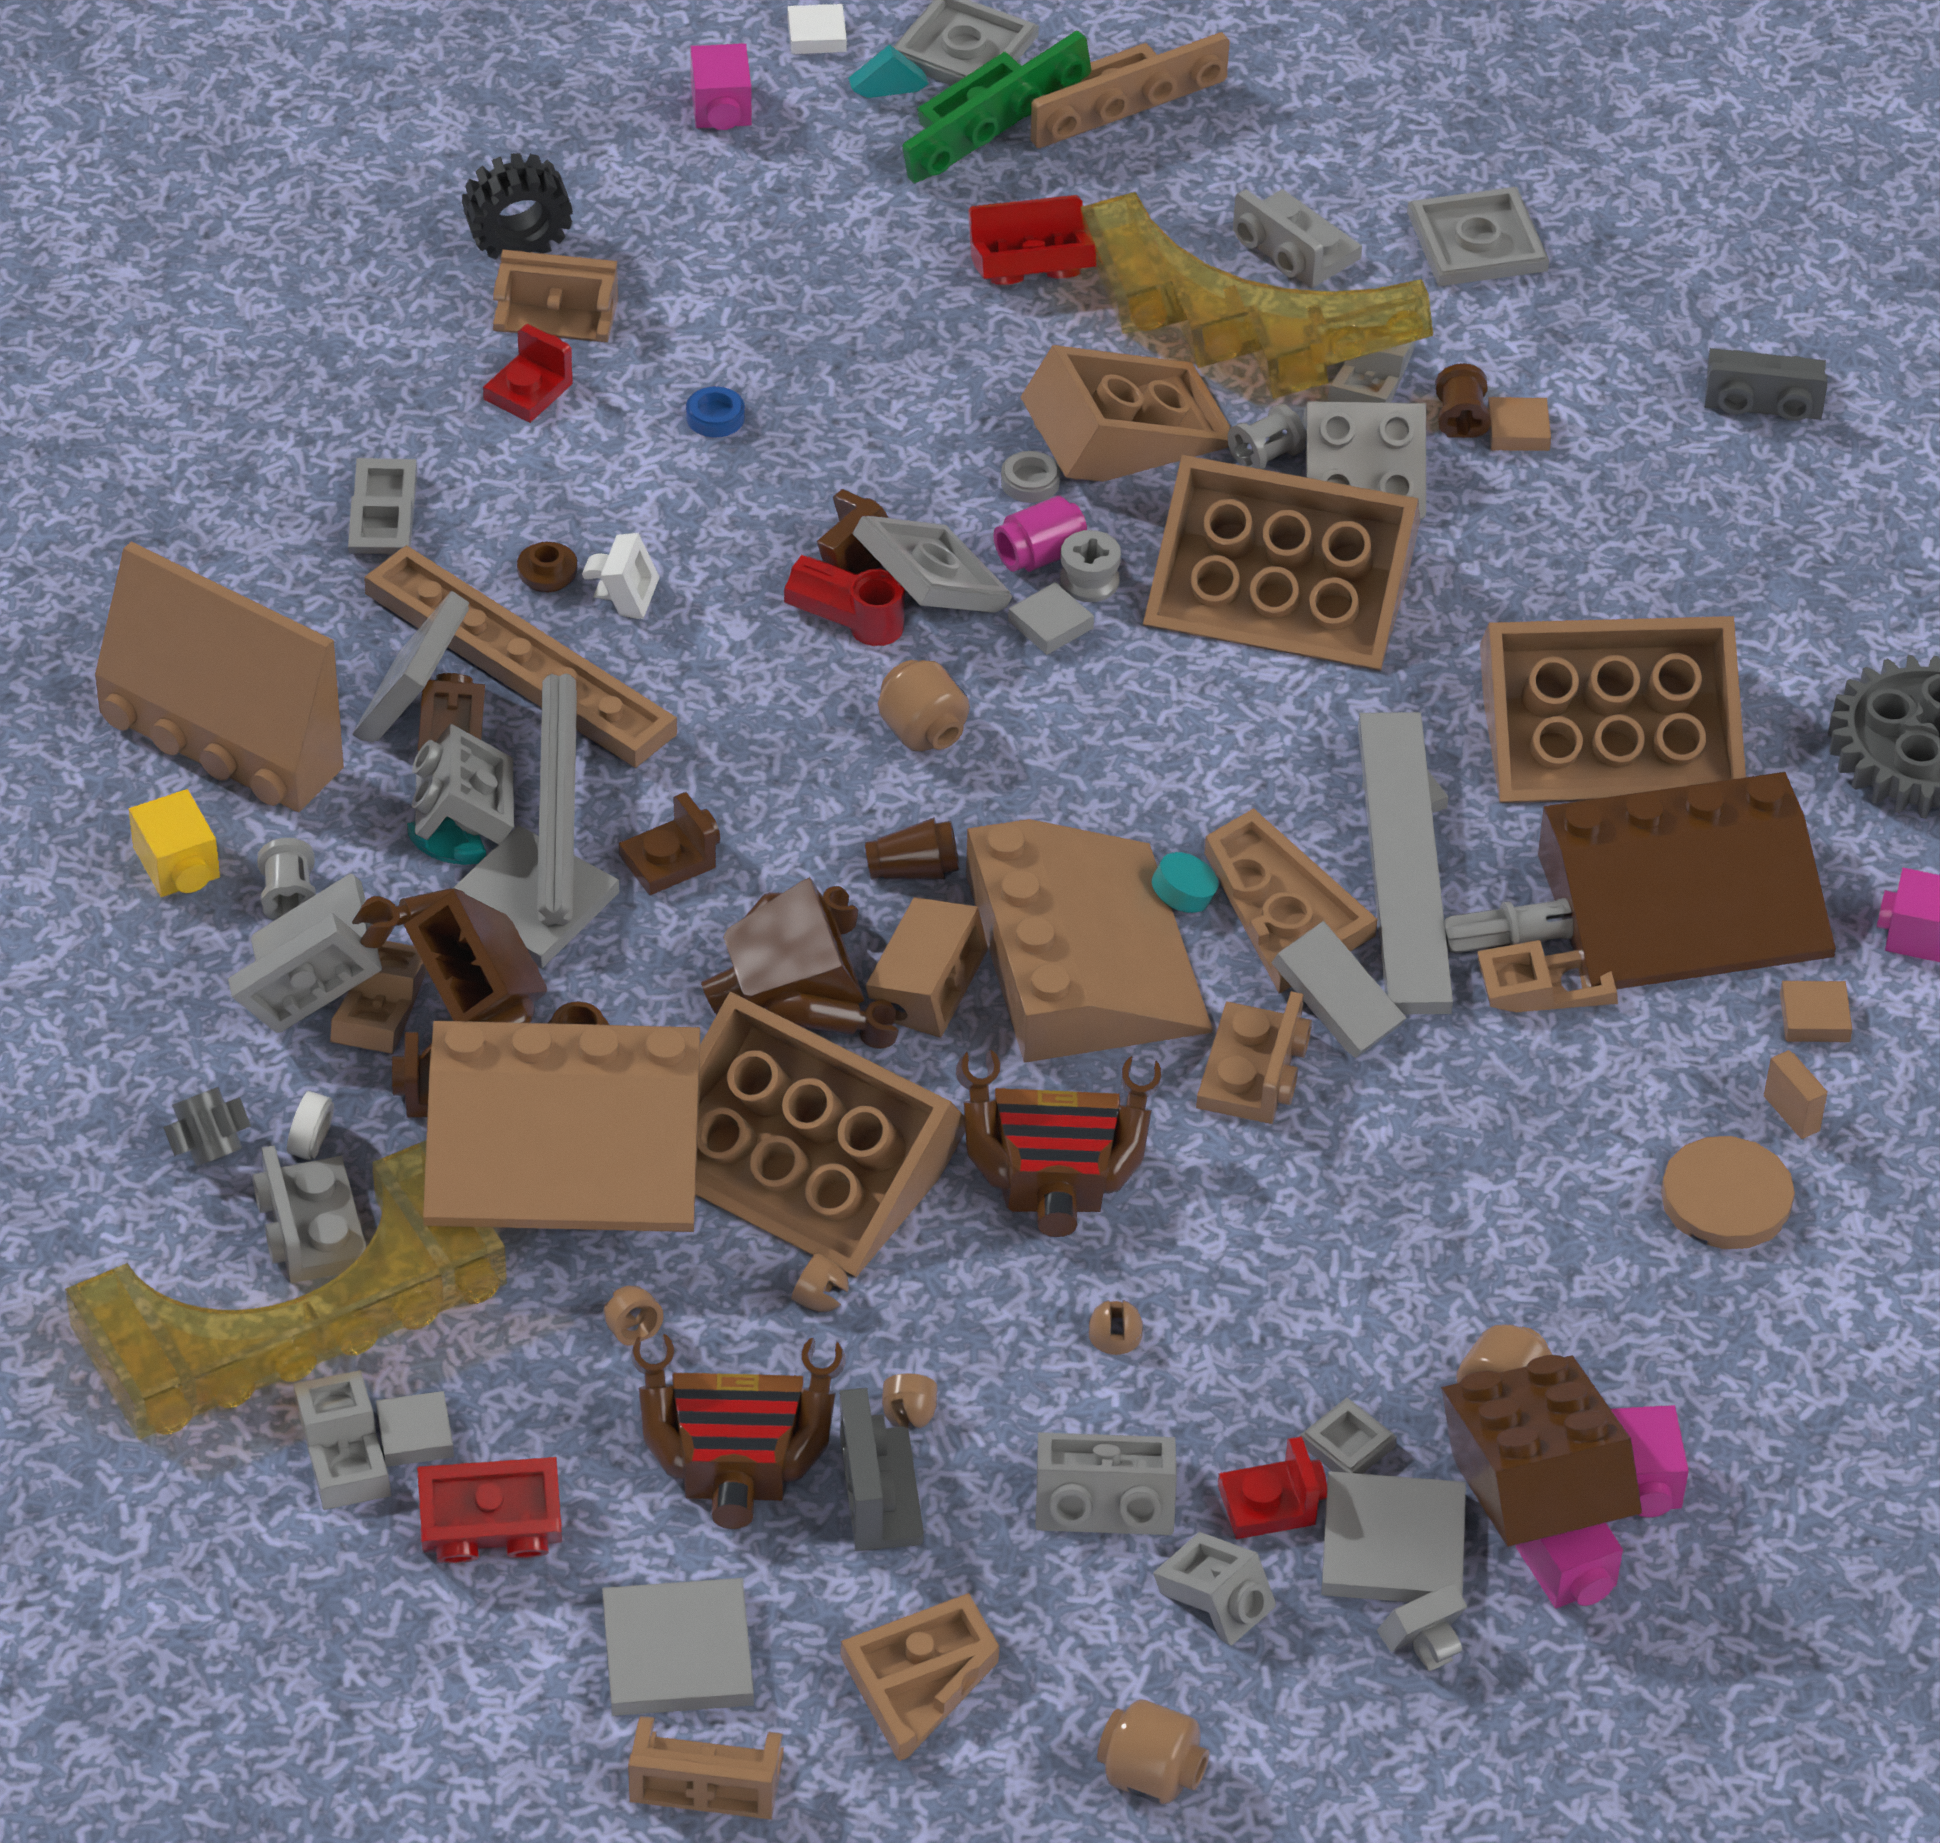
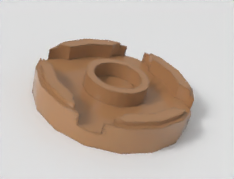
[1661,1136,1795,1249]

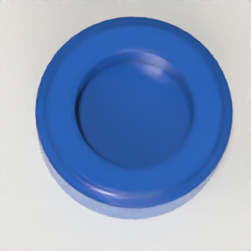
[686,386,745,437]

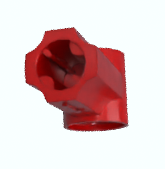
[784,555,905,646]

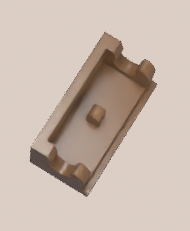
[493,250,618,342]
[866,897,988,1038]
[628,1716,784,1820]

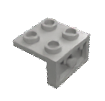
[1302,401,1426,520]
[228,874,382,1033]

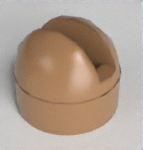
[791,1253,849,1312]
[603,1285,664,1346]
[1089,1300,1143,1355]
[882,1373,938,1429]

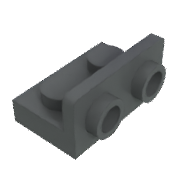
[1704,348,1828,421]
[840,1388,924,1551]

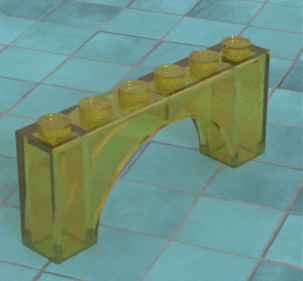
[65,1140,507,1440]

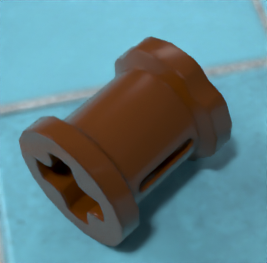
[1435,363,1491,438]

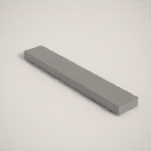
[1358,712,1453,1014]

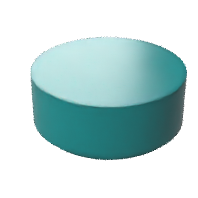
[1152,852,1219,913]

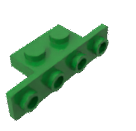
[902,30,1092,184]

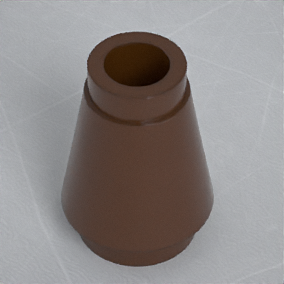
[865,817,960,879]

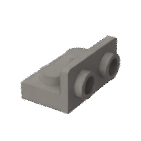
[1233,189,1362,288]
[412,723,514,845]
[252,1145,370,1283]
[1035,1432,1177,1535]

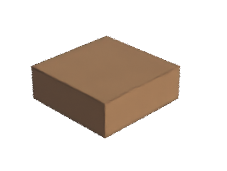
[1487,397,1551,451]
[1780,981,1852,1042]
[1764,1050,1828,1140]

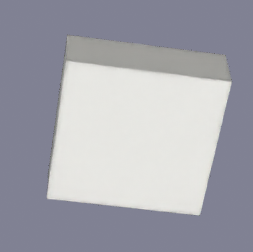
[788,4,847,54]

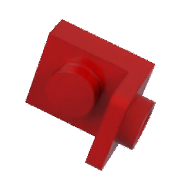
[483,324,573,423]
[1218,1436,1327,1540]

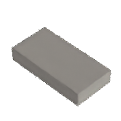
[1271,921,1406,1058]

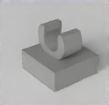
[1377,1582,1467,1671]

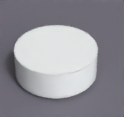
[287,1091,334,1161]

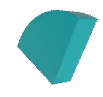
[848,44,929,98]
[407,816,487,865]

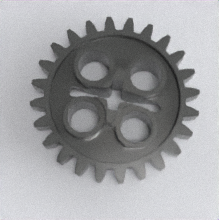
[1828,655,1940,819]

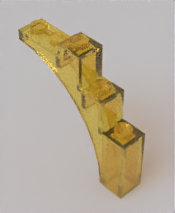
[1080,192,1434,399]

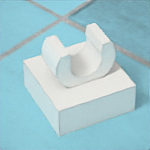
[582,533,660,619]

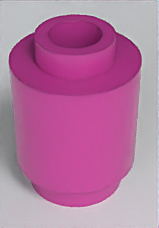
[993,496,1087,572]

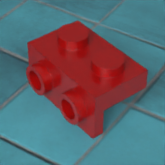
[968,195,1097,285]
[417,1457,562,1563]

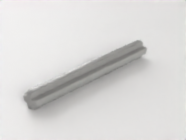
[537,673,577,926]

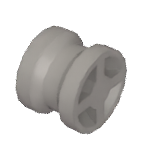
[1060,530,1121,602]

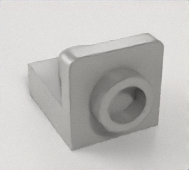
[1153,1532,1276,1646]

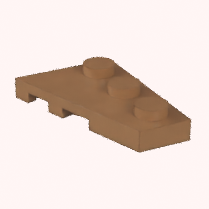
[1204,808,1378,994]

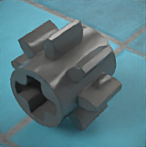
[163,1087,251,1166]

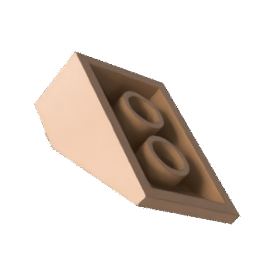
[1020,345,1231,482]

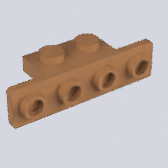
[1030,32,1230,148]

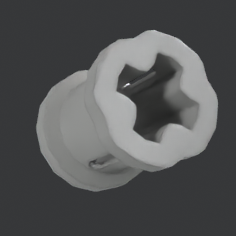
[1228,404,1306,470]
[257,838,316,919]

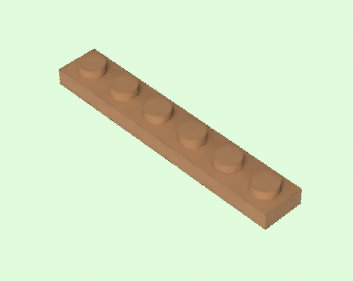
[364,545,677,768]

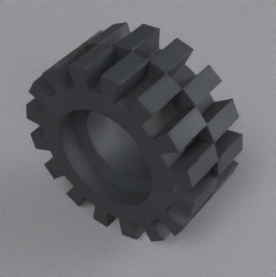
[462,153,573,260]

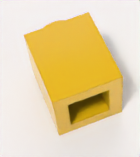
[128,789,220,897]

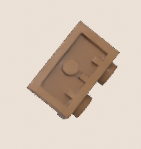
[1196,991,1312,1124]

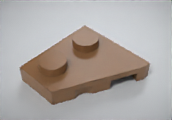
[840,1593,999,1761]

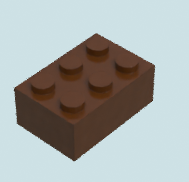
[1441,1355,1642,1547]

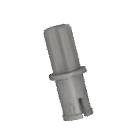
[1444,898,1573,953]

